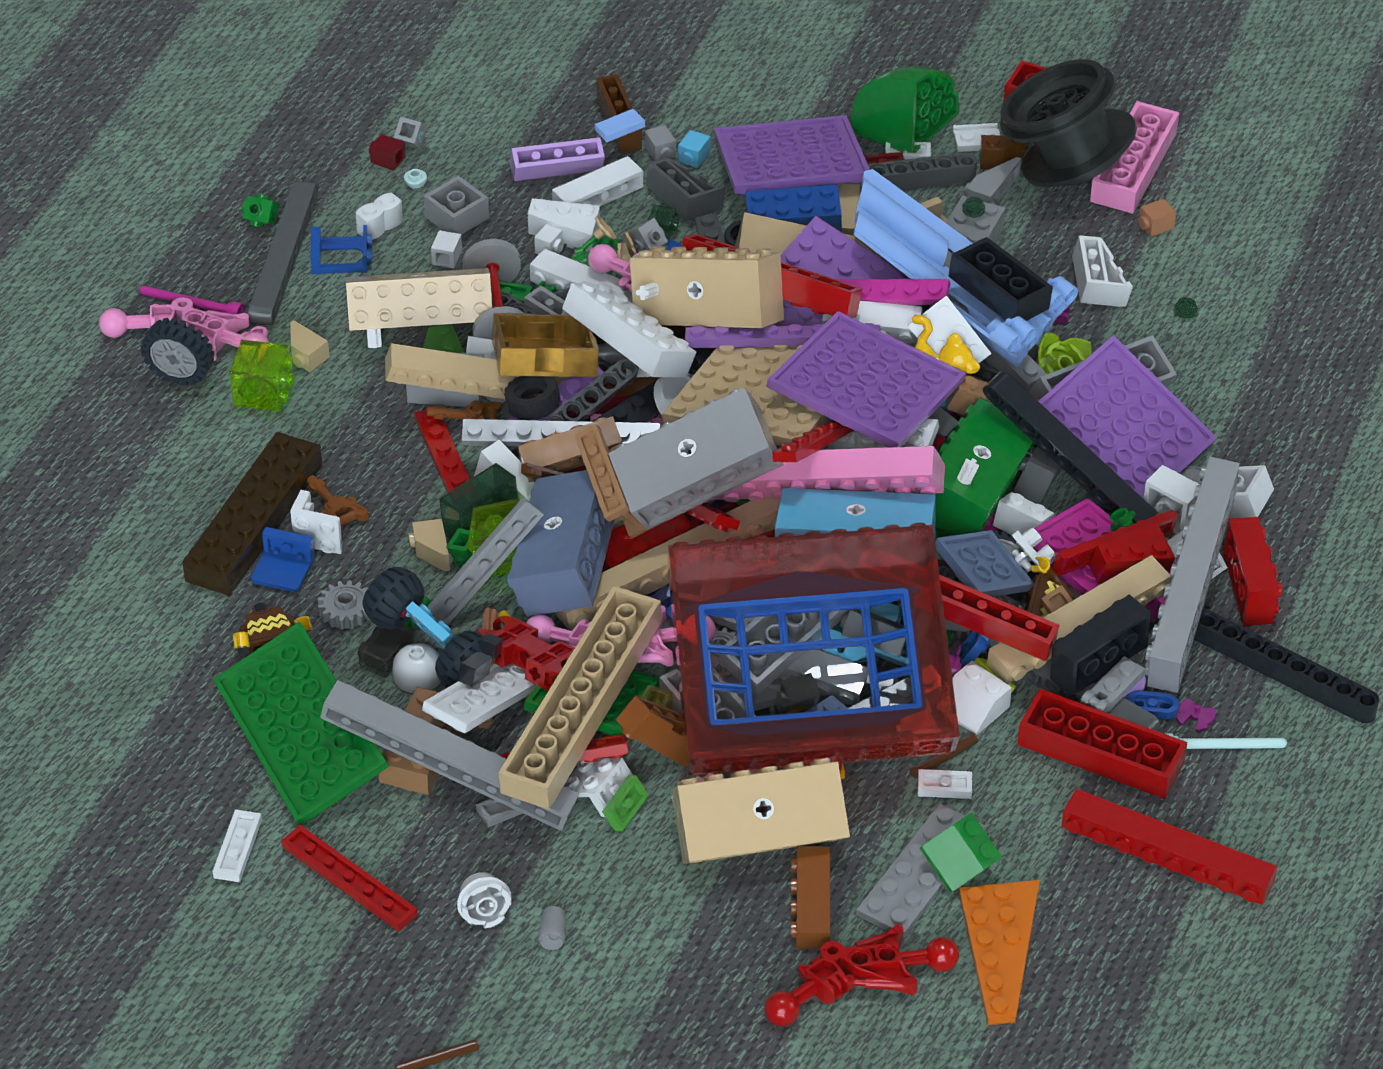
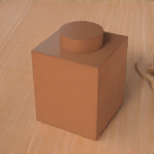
[1138,199,1176,236]

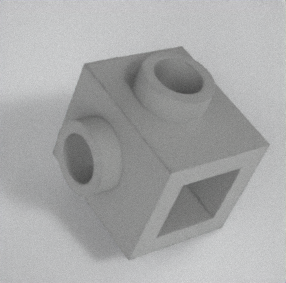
[628,218,668,253]

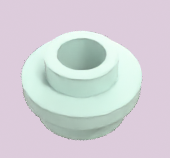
[404,169,427,188]

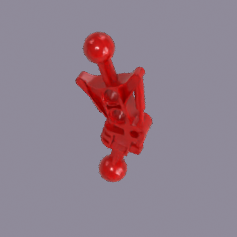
[764,925,959,1027]

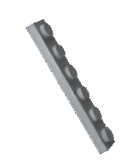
[427,497,544,625]

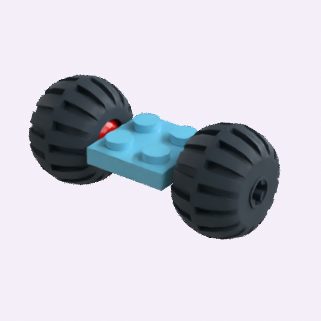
[362,567,497,688]

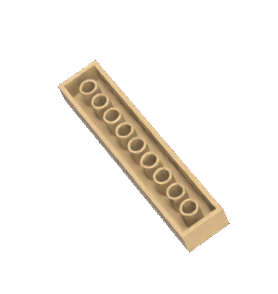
[498,586,662,809]

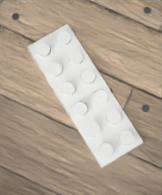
[422,663,537,733]

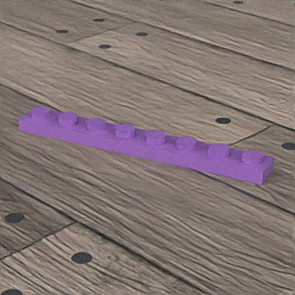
[685,323,880,348]

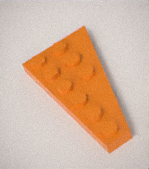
[959,880,1040,1025]

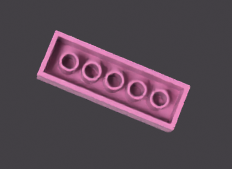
[1090,101,1179,214]

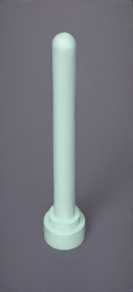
[1164,733,1287,749]

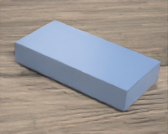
[595,109,645,142]

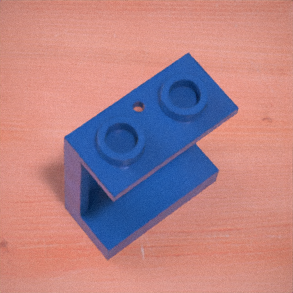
[310,225,372,274]

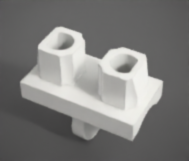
[1012,527,1056,572]

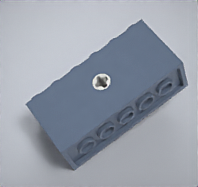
[507,470,615,617]

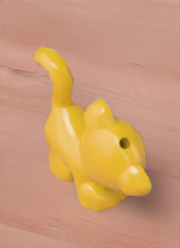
[912,315,980,374]

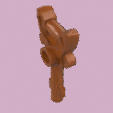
[426,400,502,420]
[307,475,369,532]

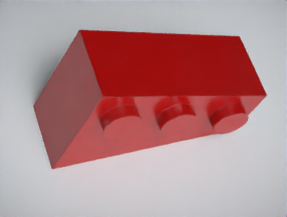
[1089,521,1175,584]

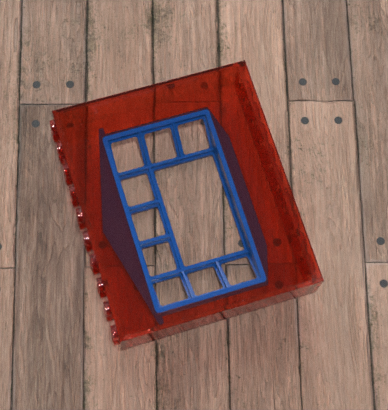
[667,523,960,775]

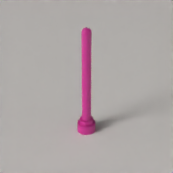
[139,286,245,315]

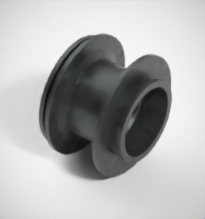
[1000,59,1137,187]

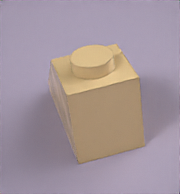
[290,320,330,372]
[408,519,450,571]

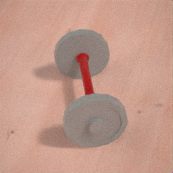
[462,239,525,339]

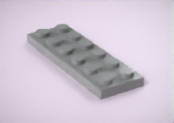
[856,804,987,939]

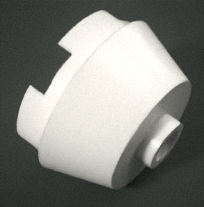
[457,872,511,928]

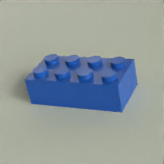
[746,184,842,233]

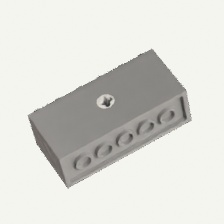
[608,387,784,530]

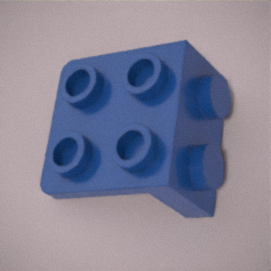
[251,527,315,592]

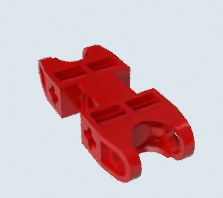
[475,615,575,691]

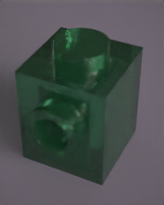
[648,204,679,241]

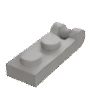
[1081,656,1146,713]

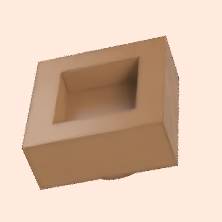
[1039,585,1073,614]

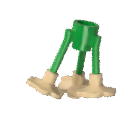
[571,216,637,267]

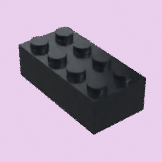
[948,237,1053,321]
[1050,594,1151,697]

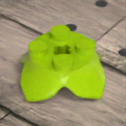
[1036,332,1092,374]

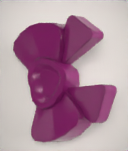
[1176,698,1216,732]

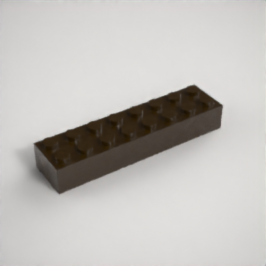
[182,432,322,596]

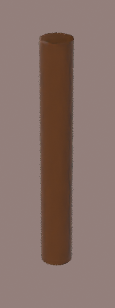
[910,734,978,779]
[395,1039,479,1069]

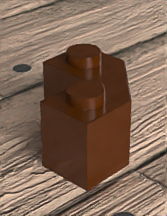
[980,133,1026,169]

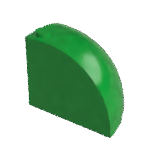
[850,66,959,153]

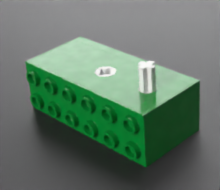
[935,398,1034,536]

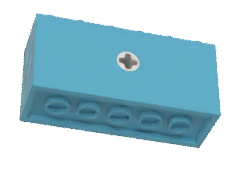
[775,488,936,572]

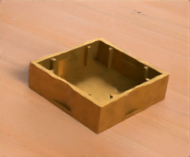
[492,313,599,377]

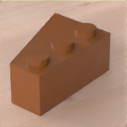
[616,695,709,769]

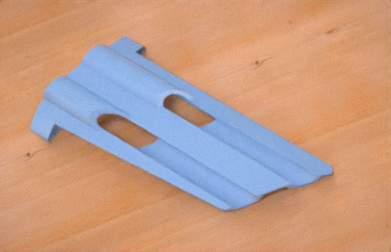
[853,169,1078,368]

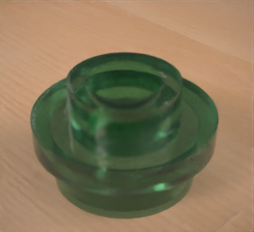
[962,197,985,218]
[1174,297,1198,318]

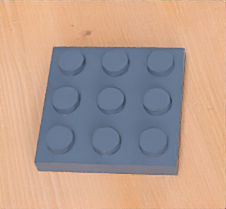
[933,530,1034,597]

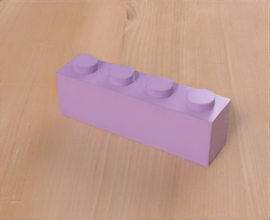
[510,137,605,181]

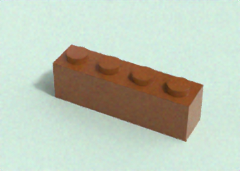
[791,846,830,949]

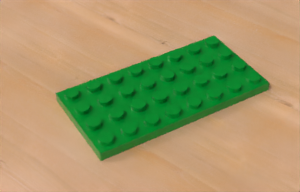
[213,621,390,826]

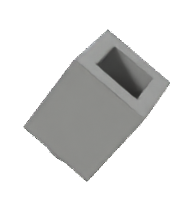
[394,116,427,150]
[645,125,676,161]

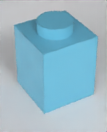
[678,130,710,168]

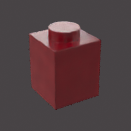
[369,134,405,171]

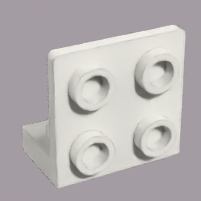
[290,490,343,554]
[564,757,632,817]

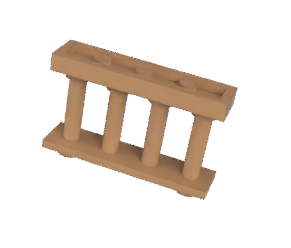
[575,424,647,539]

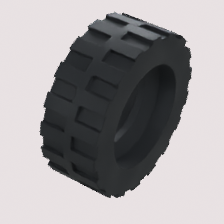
[504,376,561,420]

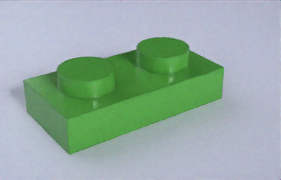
[602,775,649,831]

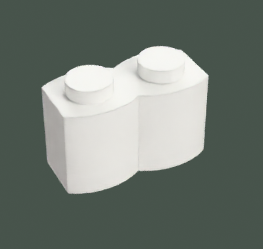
[356,193,403,240]

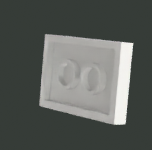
[908,295,991,363]

